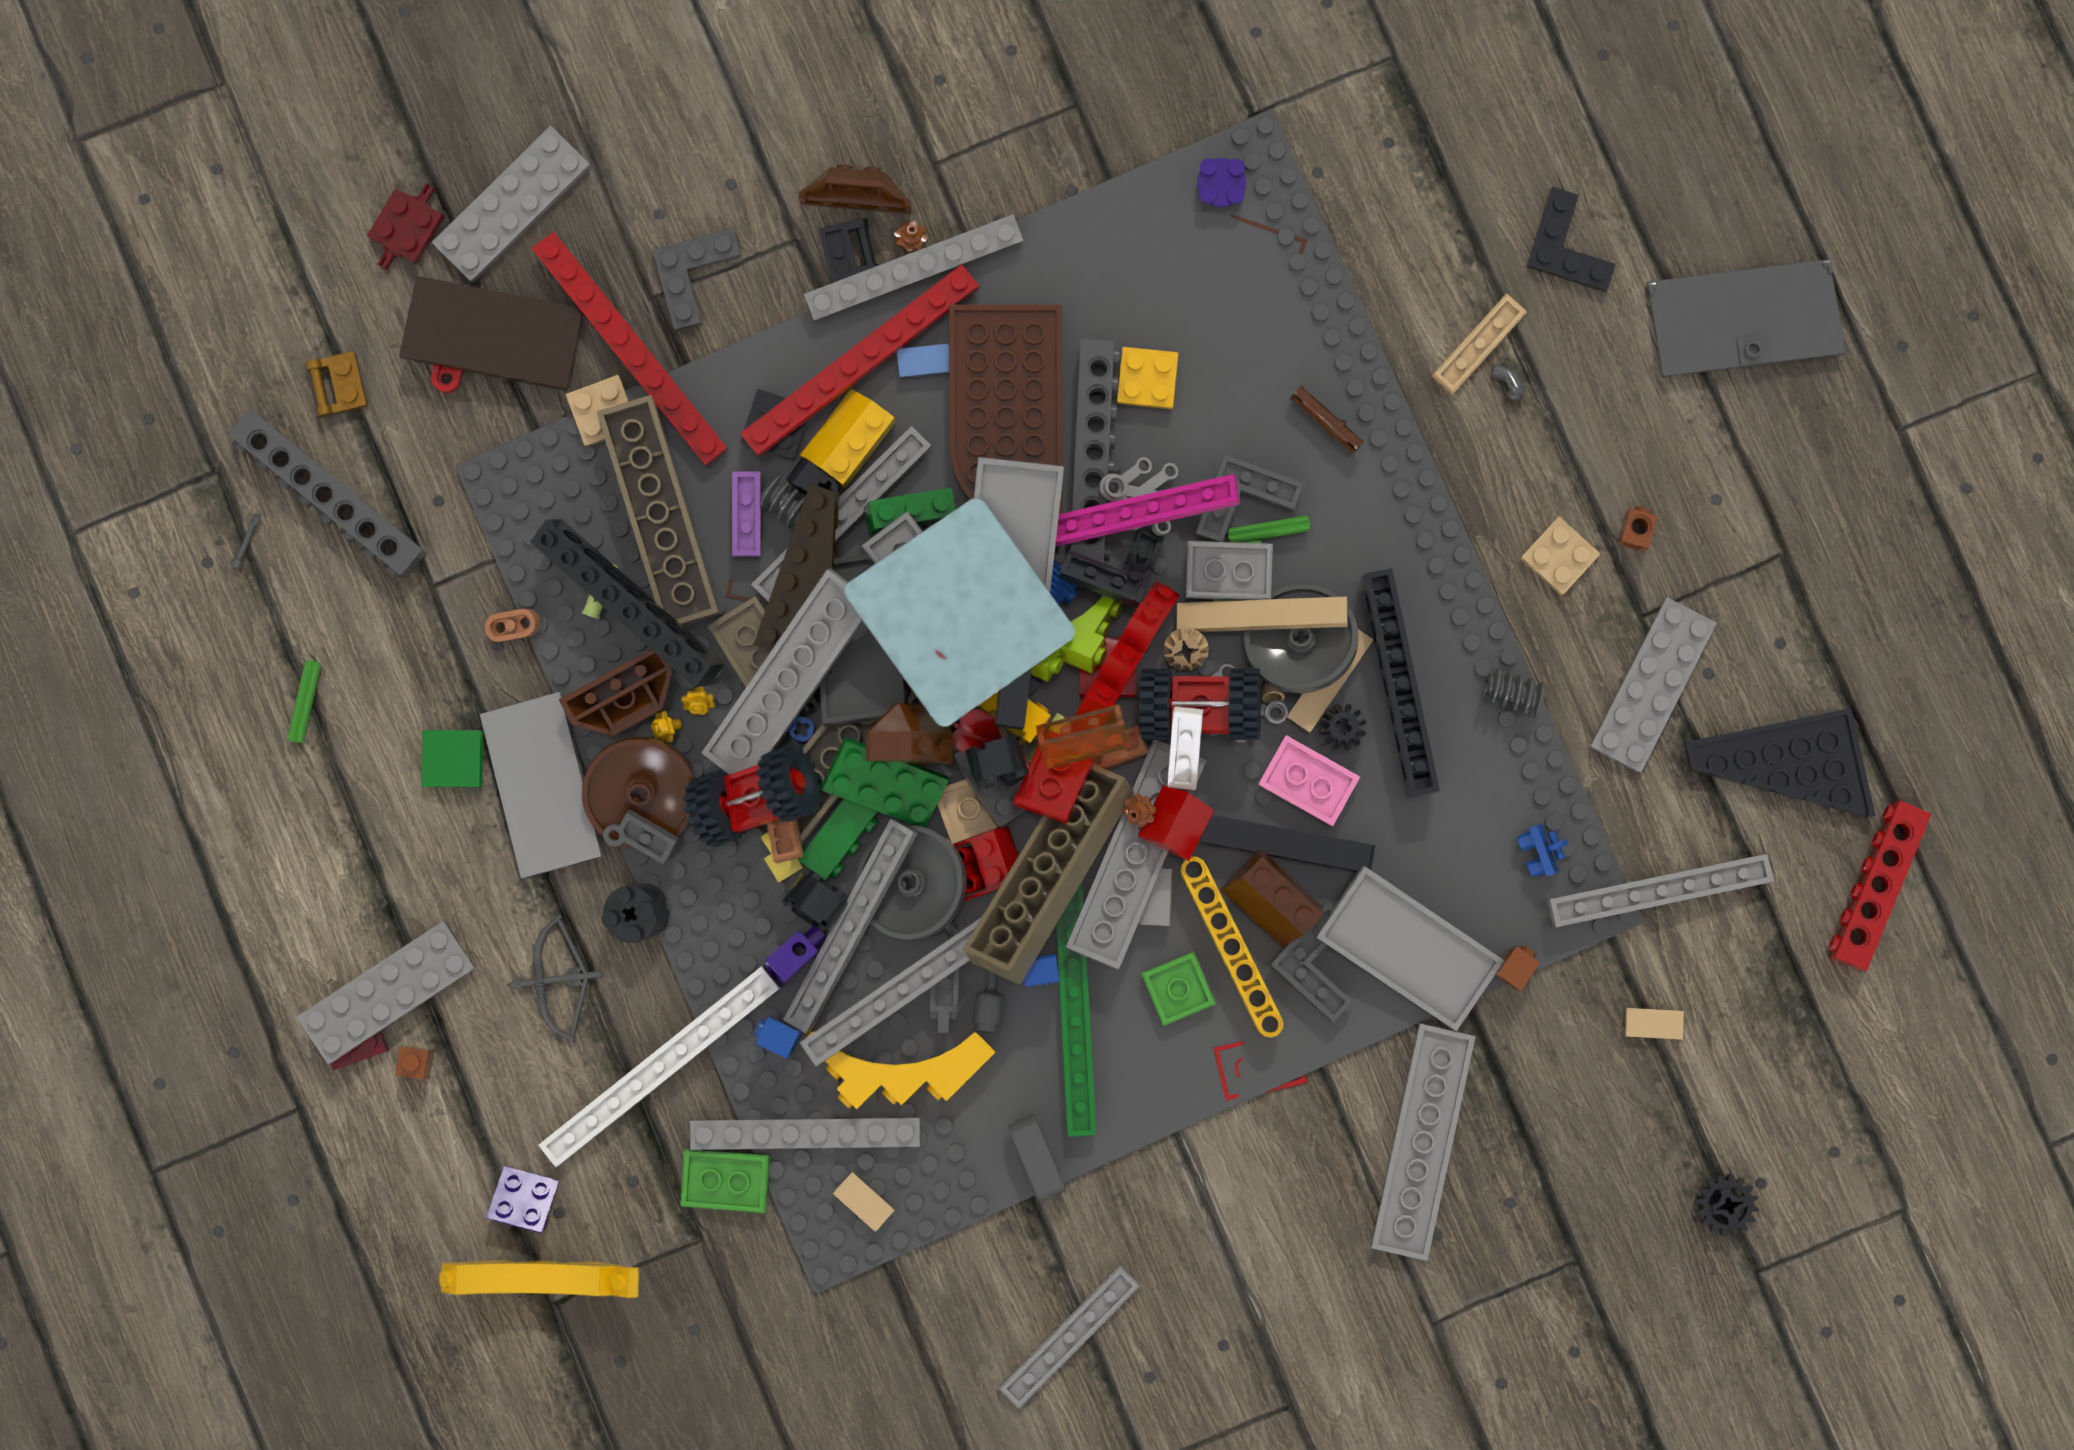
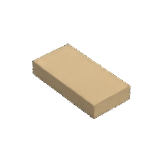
[1624,1008,1684,1040]
[833,1171,895,1232]

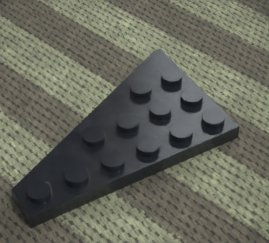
[1684,708,1876,818]

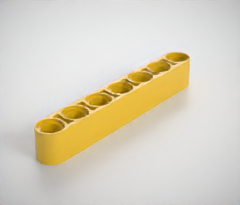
[1180,857,1283,1037]

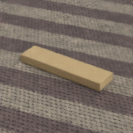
[1431,293,1527,395]
[1287,629,1374,733]

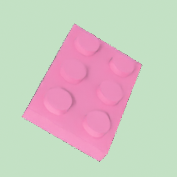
[1258,735,1360,827]

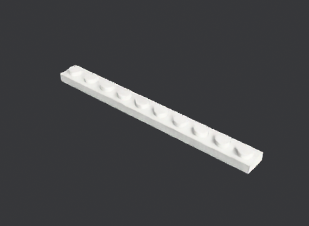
[539,966,781,1167]

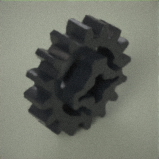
[1694,1174,1759,1237]

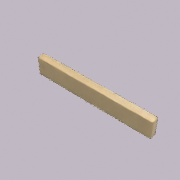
[1177,597,1348,632]

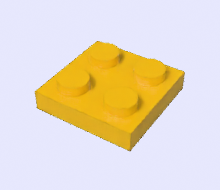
[1117,347,1178,410]

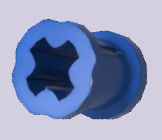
[789,716,816,744]

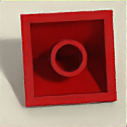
[1138,785,1214,862]

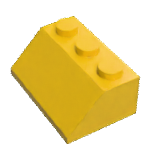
[800,389,896,489]

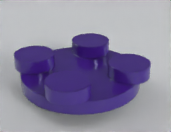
[1197,158,1246,208]

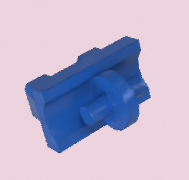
[1517,823,1569,876]

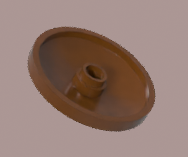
[582,737,695,849]

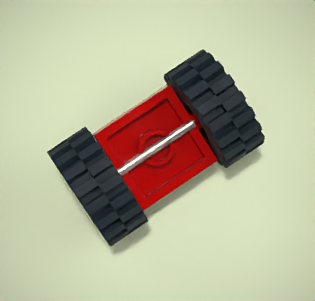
[1139,668,1261,740]
[683,745,822,847]

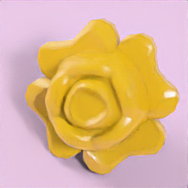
[681,687,715,715]
[651,711,681,743]

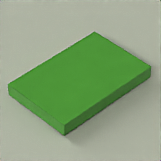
[680,1148,770,1213]

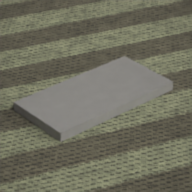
[974,457,1064,594]
[480,692,604,878]
[1315,865,1505,1031]

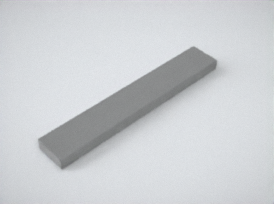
[998,1265,1140,1409]

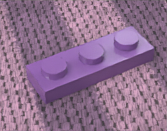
[732,471,761,557]

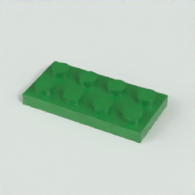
[821,737,949,827]

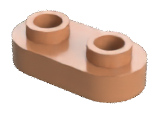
[485,608,540,642]

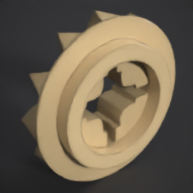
[1163,628,1209,672]

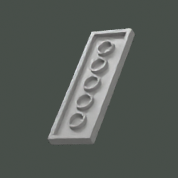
[431,125,591,284]
[1589,597,1717,773]
[297,921,475,1065]

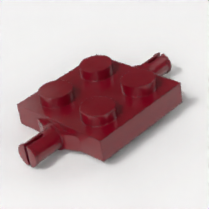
[367,183,445,270]

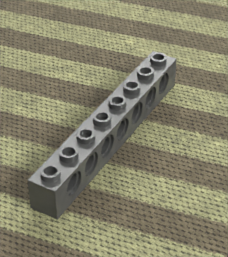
[1070,339,1119,563]
[228,408,428,579]

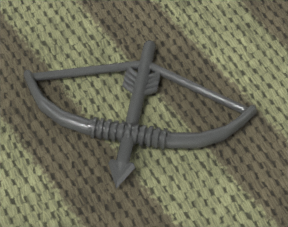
[506,915,603,1042]

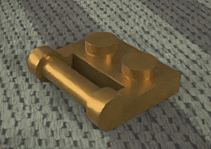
[305,351,368,418]

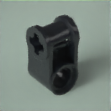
[786,457,841,497]

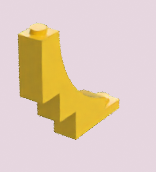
[439,1260,639,1298]

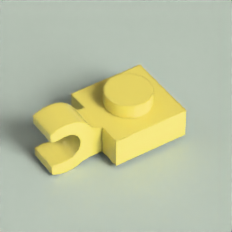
[761,833,803,883]

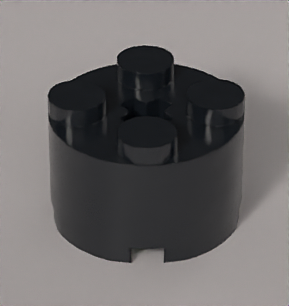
[965,736,1030,789]
[781,870,848,934]
[602,883,669,943]

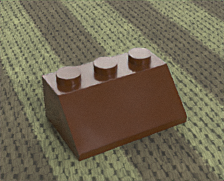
[1221,849,1324,947]

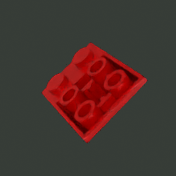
[953,826,1019,902]

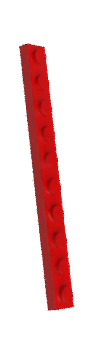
[532,231,728,467]
[740,264,979,458]

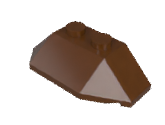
[799,164,912,214]
[559,649,673,737]
[866,703,953,765]

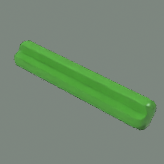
[1227,516,1311,543]
[287,660,321,743]

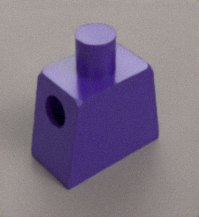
[763,925,826,988]

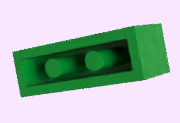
[864,487,956,535]
[798,799,879,881]

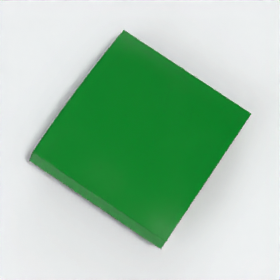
[421,730,483,788]

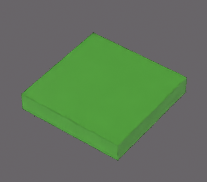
[1141,951,1216,1026]

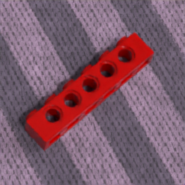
[1828,800,1931,971]

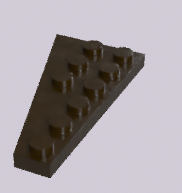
[753,484,839,674]

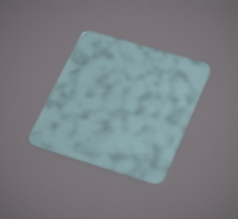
[845,498,1075,726]

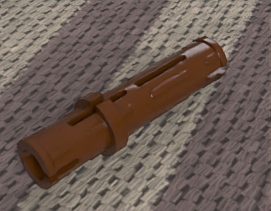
[1290,385,1364,455]

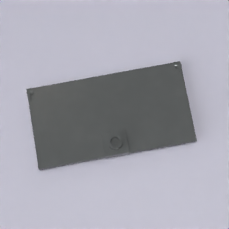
[1647,259,1846,377]

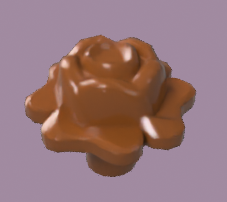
[894,220,928,253]
[1123,793,1156,828]

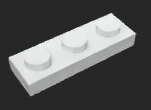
[1167,707,1203,790]

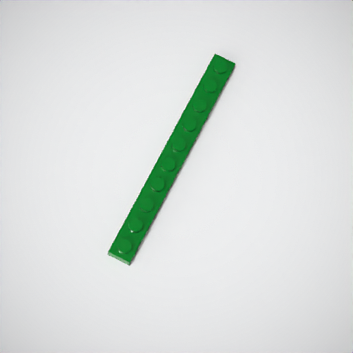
[1056,881,1096,1137]

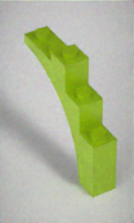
[1031,595,1123,682]

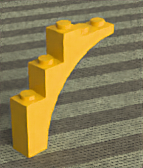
[806,1031,996,1109]

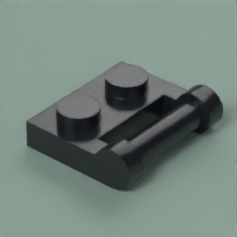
[819,218,879,283]

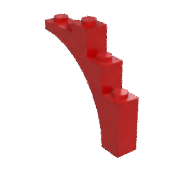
[1064,581,1180,743]

